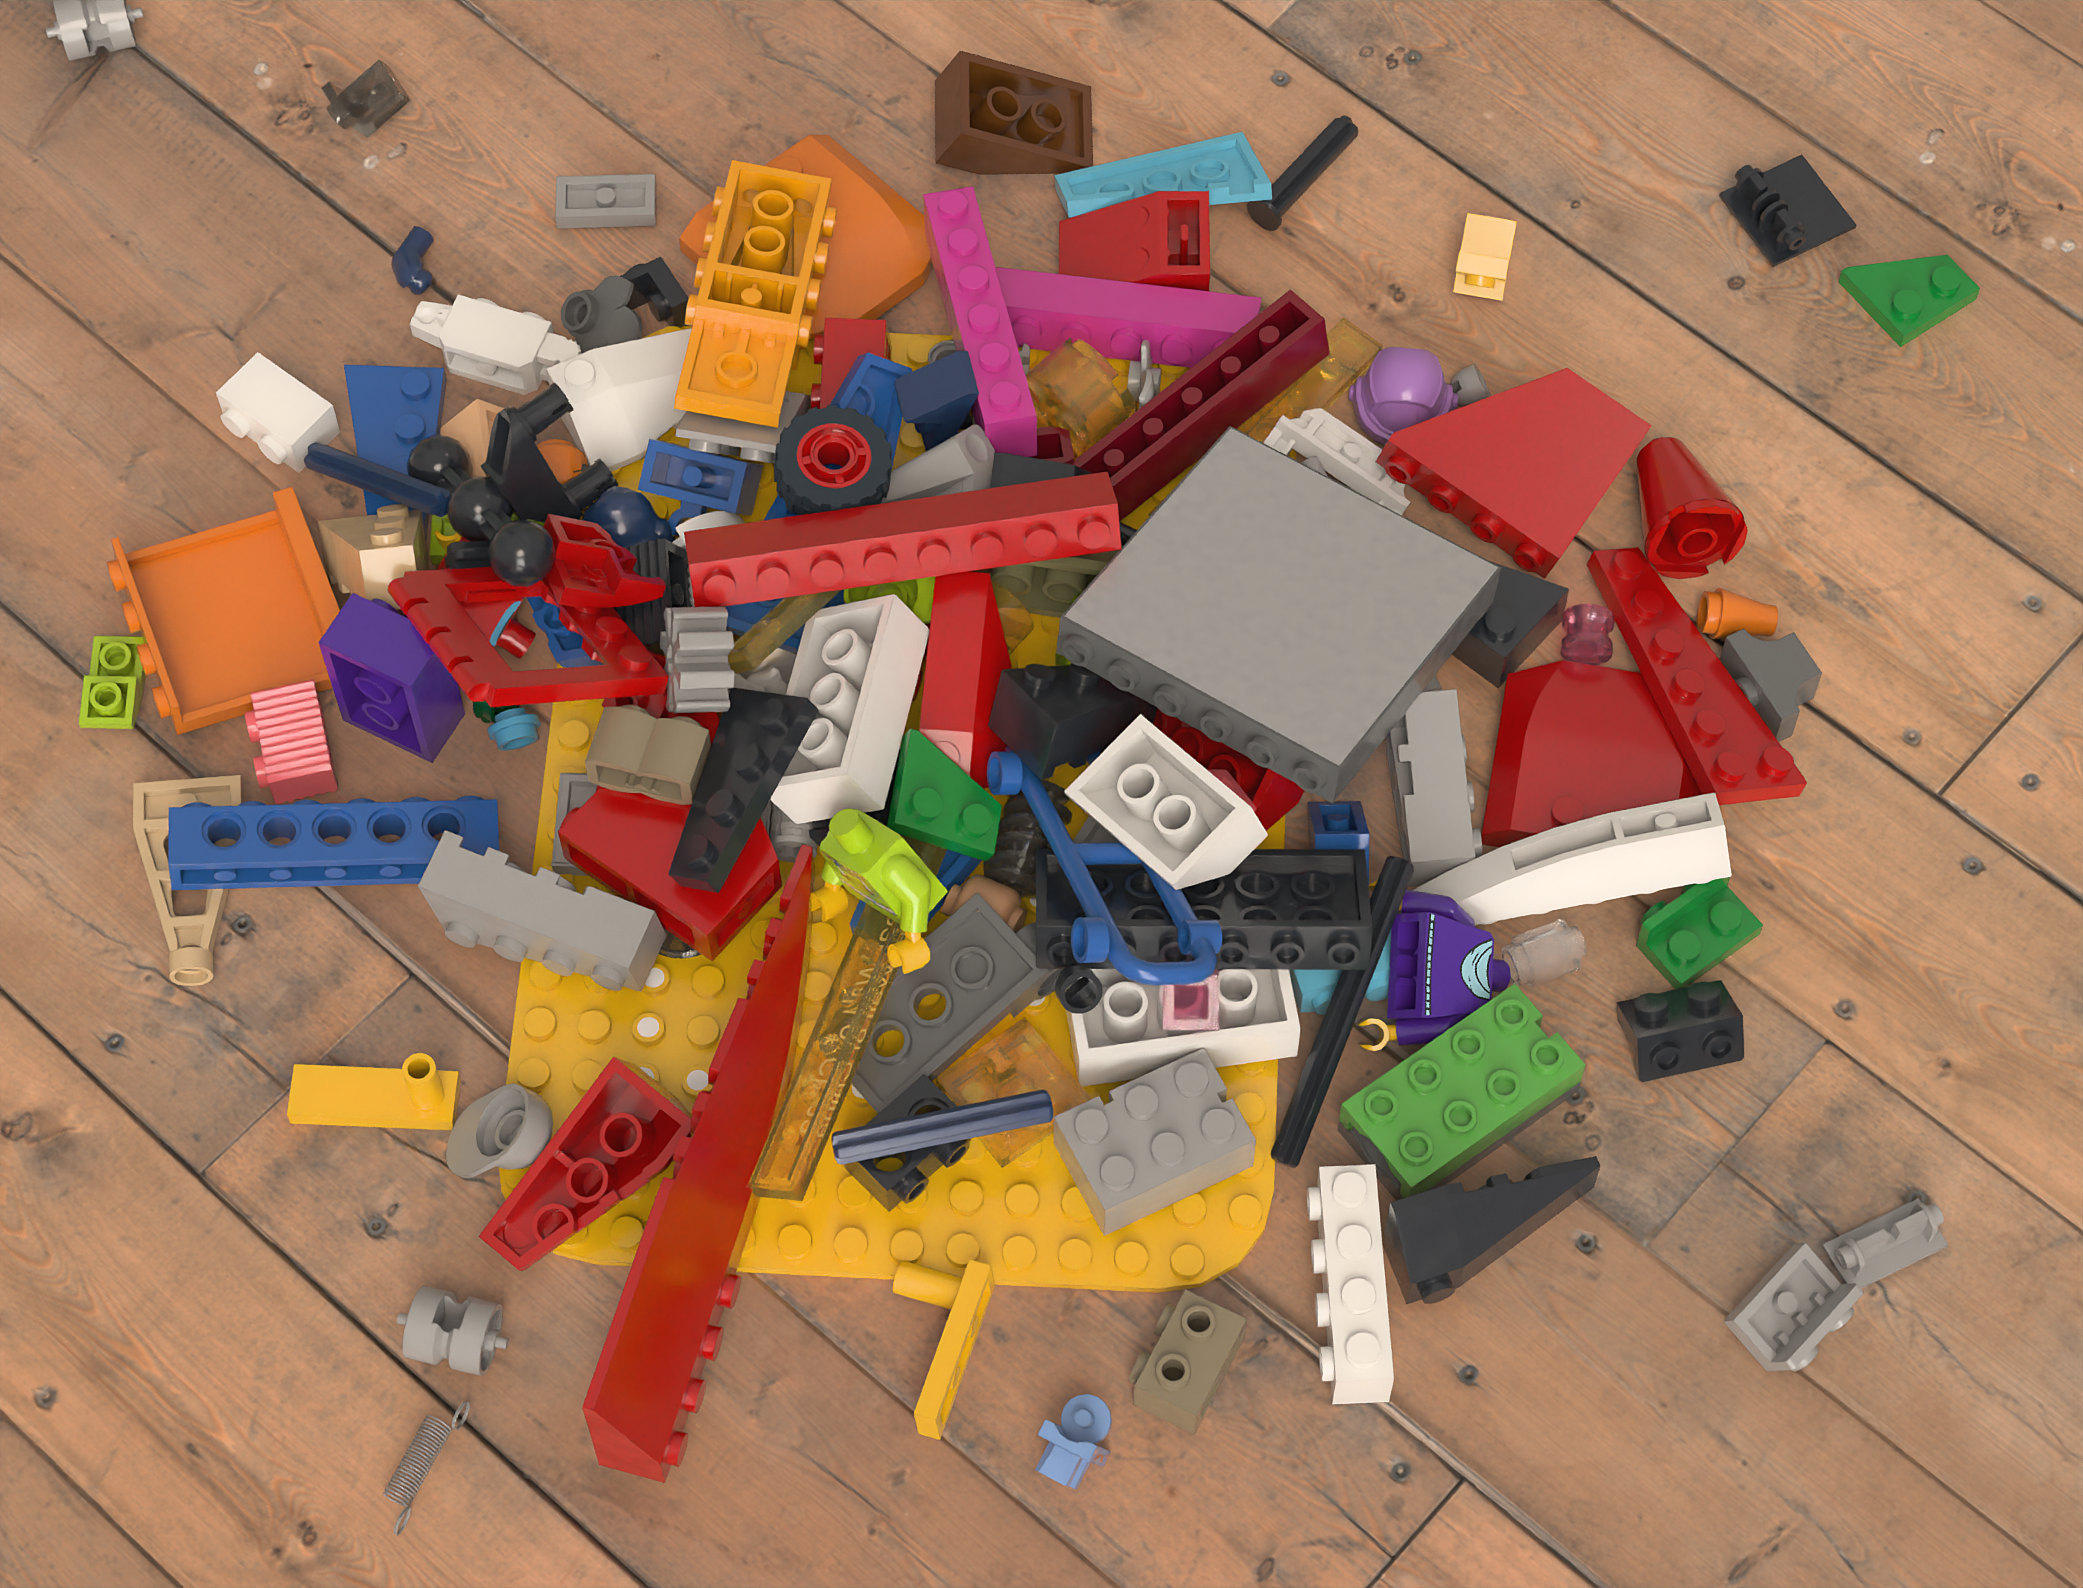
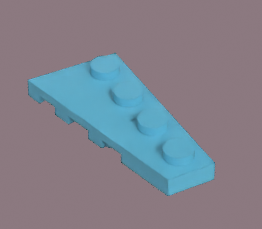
[1054,132,1272,218]

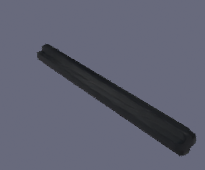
[1271,856,1414,1168]

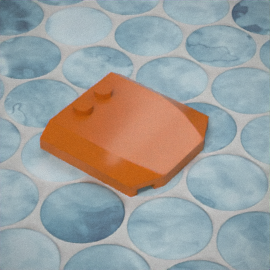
[679,135,932,349]

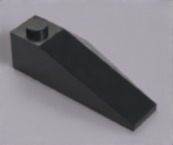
[1382,1156,1600,1304]

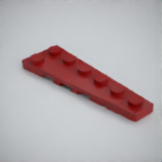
[1586,547,1807,805]

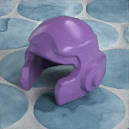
[1348,347,1458,445]

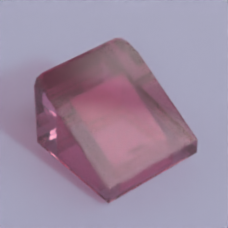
[1162,970,1219,1030]

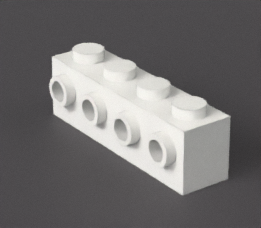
[1307,1164,1394,1404]

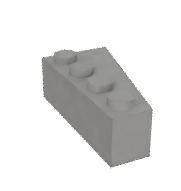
[418,830,667,992]

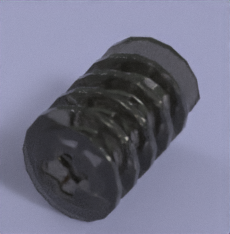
[983,780,1072,900]

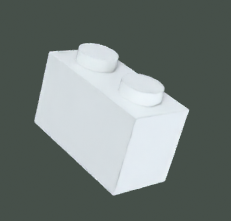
[216,352,340,473]

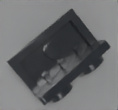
[1616,980,1744,1082]

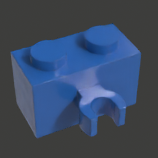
[638,439,763,536]

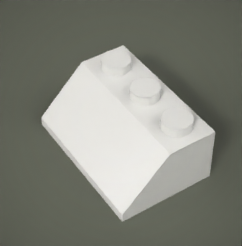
[1064,714,1268,890]

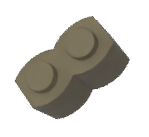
[585,705,711,805]

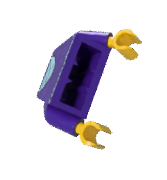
[1356,881,1511,1051]

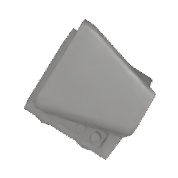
[881,425,996,504]

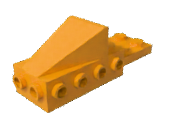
[674,160,837,428]

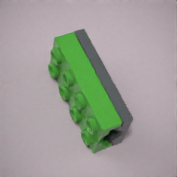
[1338,984,1586,1200]

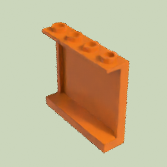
[106,487,340,735]

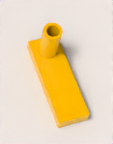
[287,1053,461,1131]
[893,1259,995,1440]

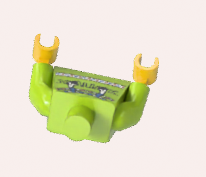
[811,808,948,974]

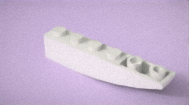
[1413,793,1732,925]

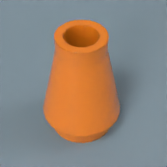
[1696,588,1778,639]

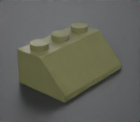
[968,546,1123,618]

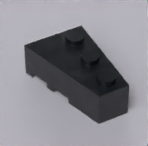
[1452,561,1569,689]
[988,663,1158,780]

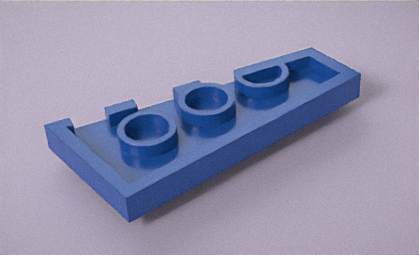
[344,365,447,539]

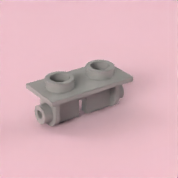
[1822,1198,1948,1289]

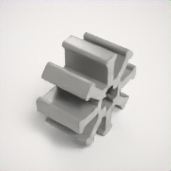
[660,607,734,713]

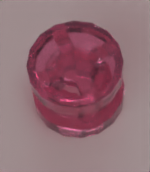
[1560,604,1614,665]

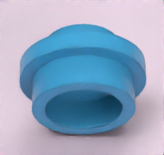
[487,708,541,751]

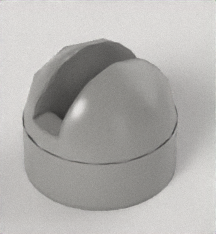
[1450,363,1491,407]

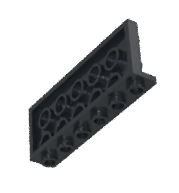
[1036,849,1372,970]

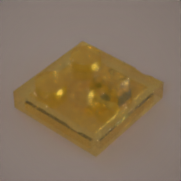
[936,1017,1091,1168]

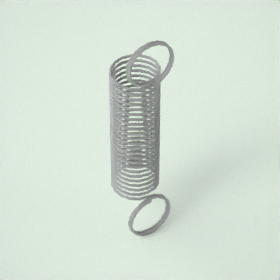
[383,1401,470,1535]

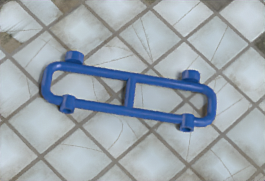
[987,746,1222,985]

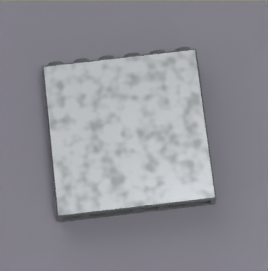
[1056,426,1502,803]

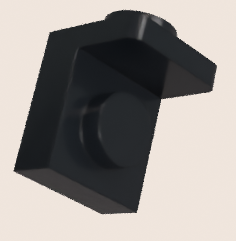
[620,257,690,328]

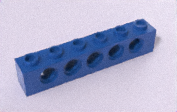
[168,796,499,890]

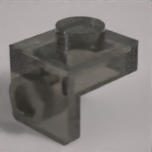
[321,60,411,138]

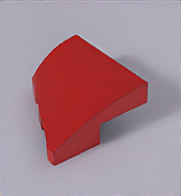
[543,514,666,608]

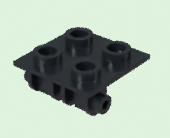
[1719,155,1857,267]

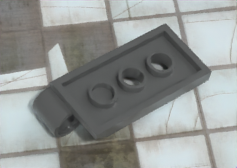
[812,893,1062,1113]

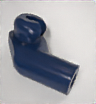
[391,226,434,295]

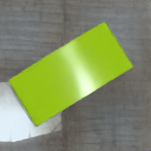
[79,636,146,729]

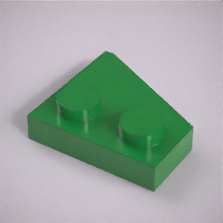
[1838,254,1980,347]
[887,729,1002,862]

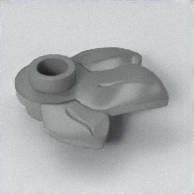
[1127,340,1161,409]

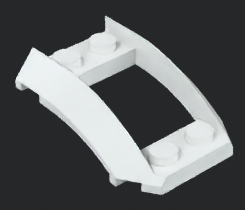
[1264,408,1410,515]

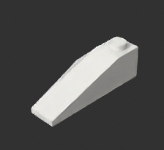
[546,328,692,472]

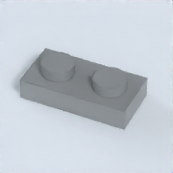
[555,174,657,229]

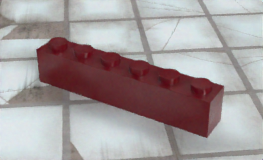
[1071,289,1330,521]

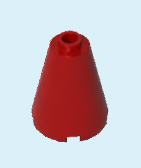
[1636,437,1748,579]

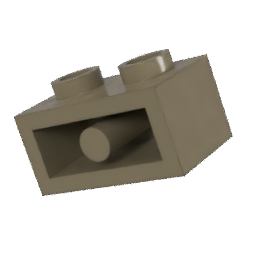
[1129,1289,1247,1435]

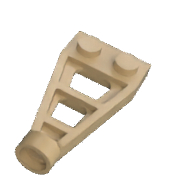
[133,775,244,986]

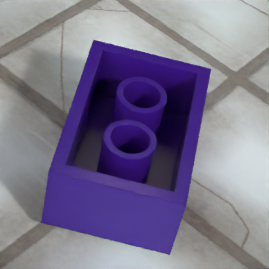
[318,593,465,763]

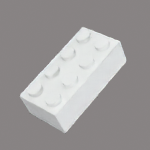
[770,594,930,824]
[1065,969,1301,1087]

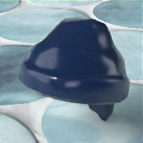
[582,486,676,548]

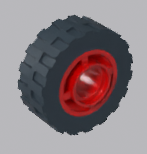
[774,405,893,515]

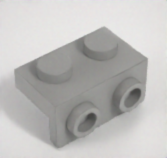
[1723,1243,1864,1371]

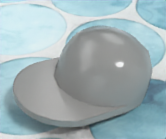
[446,1083,553,1178]

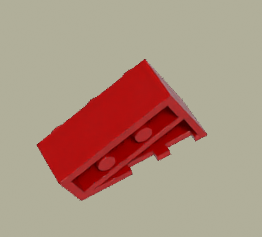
[811,318,892,409]

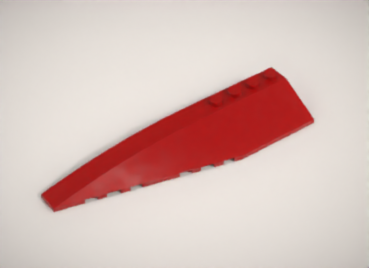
[582,844,815,1483]

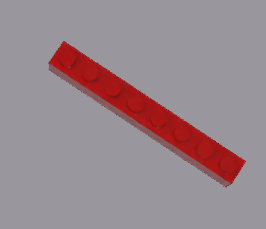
[684,472,1121,607]

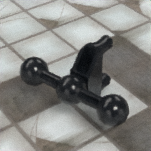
[406,382,618,587]

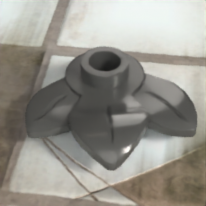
[561,276,642,354]

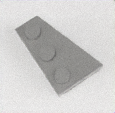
[1385,689,1482,886]

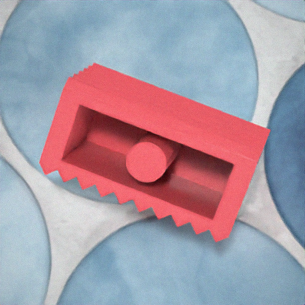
[245,679,338,804]

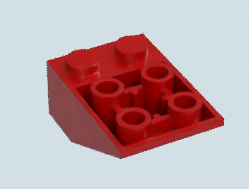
[1059,191,1210,291]

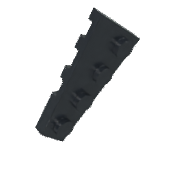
[668,687,819,893]

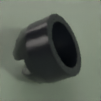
[1054,965,1103,1014]

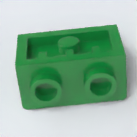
[1636,873,1763,990]

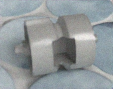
[46,0,144,61]
[397,1286,509,1376]

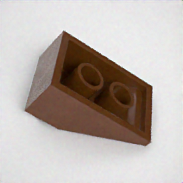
[935,51,1093,175]

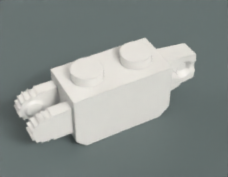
[410,295,581,395]

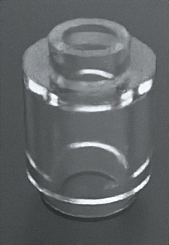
[1501,919,1587,988]

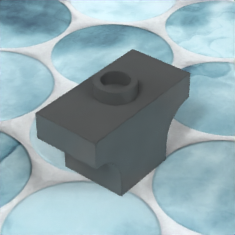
[1720,629,1822,742]

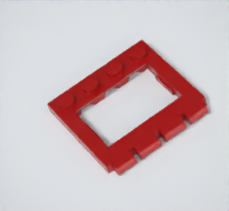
[387,567,669,707]

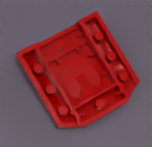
[1481,660,1703,848]

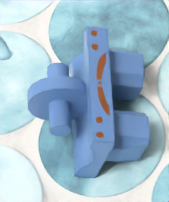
[1035,1394,1112,1490]

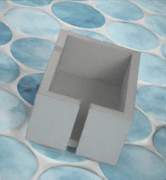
[1054,1048,1256,1236]

